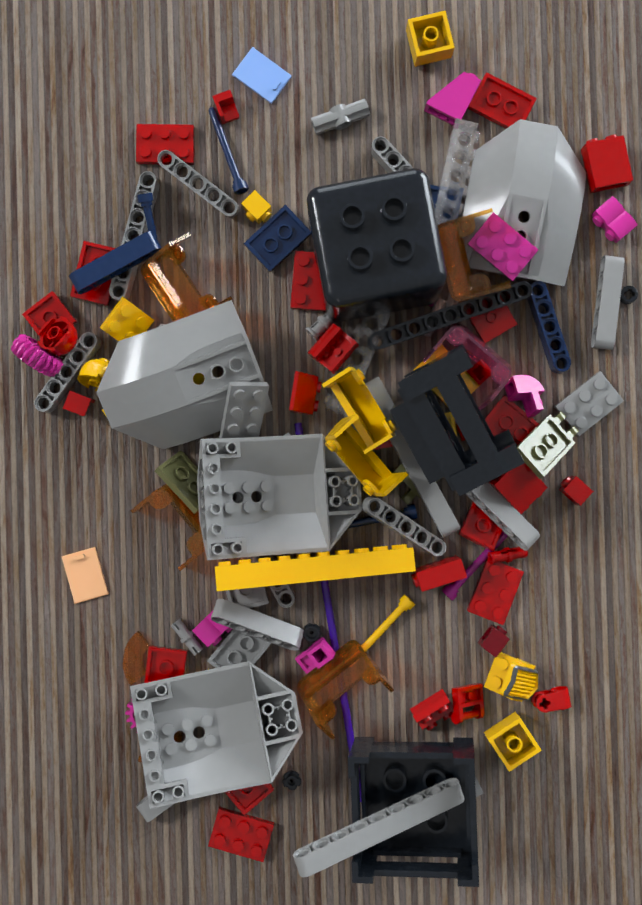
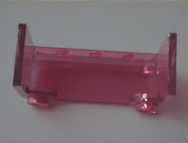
[423,323,512,411]

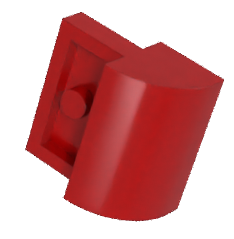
[307,323,359,374]
[410,689,453,731]

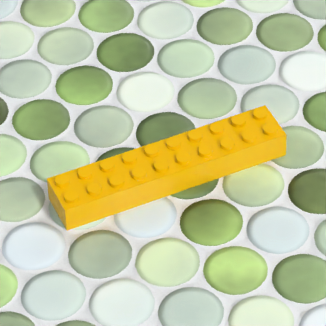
[214,544,416,591]

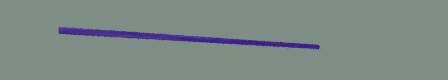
[294,423,362,802]

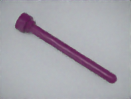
[441,531,508,601]

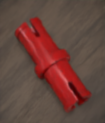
[487,547,528,564]

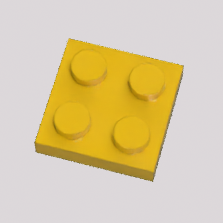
[100,296,154,341]

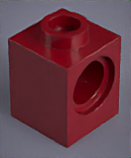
[477,625,510,657]

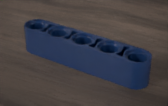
[69,231,162,294]
[527,281,571,374]

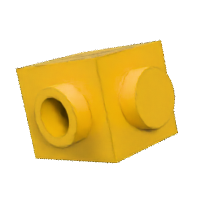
[241,190,272,224]

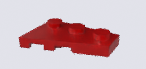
[290,251,326,312]

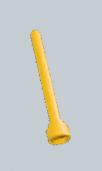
[346,594,416,667]

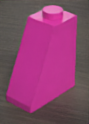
[424,72,481,128]

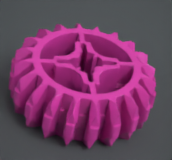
[11,334,63,377]

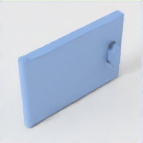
[232,47,292,104]

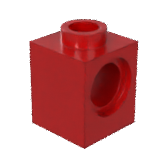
[559,476,594,506]

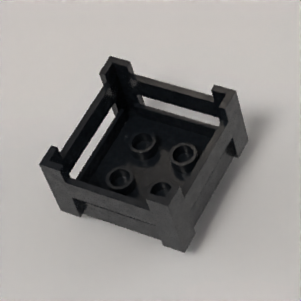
[389,344,525,496]
[348,737,479,887]

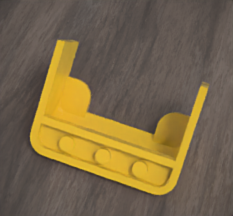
[322,367,397,454]
[325,414,408,497]

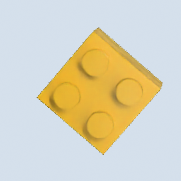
[406,10,455,67]
[484,711,542,772]

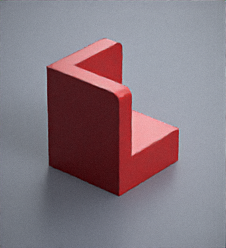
[212,90,239,125]
[63,391,95,416]

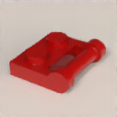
[451,683,485,724]

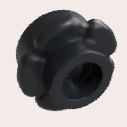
[303,623,321,642]
[282,771,301,790]

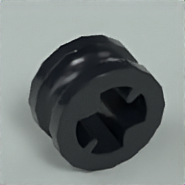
[620,286,638,305]

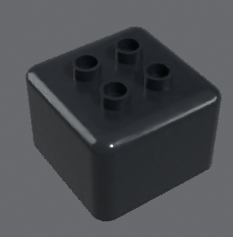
[307,168,447,322]

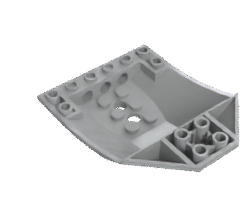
[452,119,586,286]
[96,300,273,449]
[197,433,362,560]
[130,661,303,809]

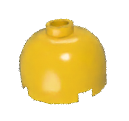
[77,358,109,391]

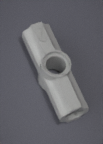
[311,98,370,135]

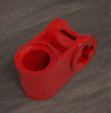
[531,686,572,713]

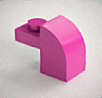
[504,375,544,418]
[295,637,336,674]

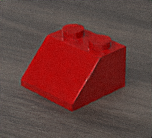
[289,371,322,416]

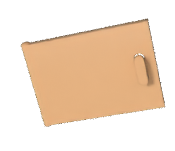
[61,547,109,604]

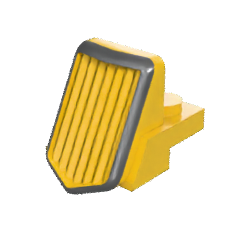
[484,652,539,702]

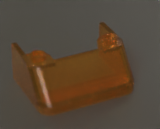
[438,208,511,302]
[141,232,232,322]
[130,484,205,571]
[297,640,394,740]

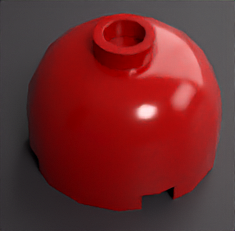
[37,316,78,356]

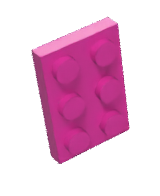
[467,212,538,281]

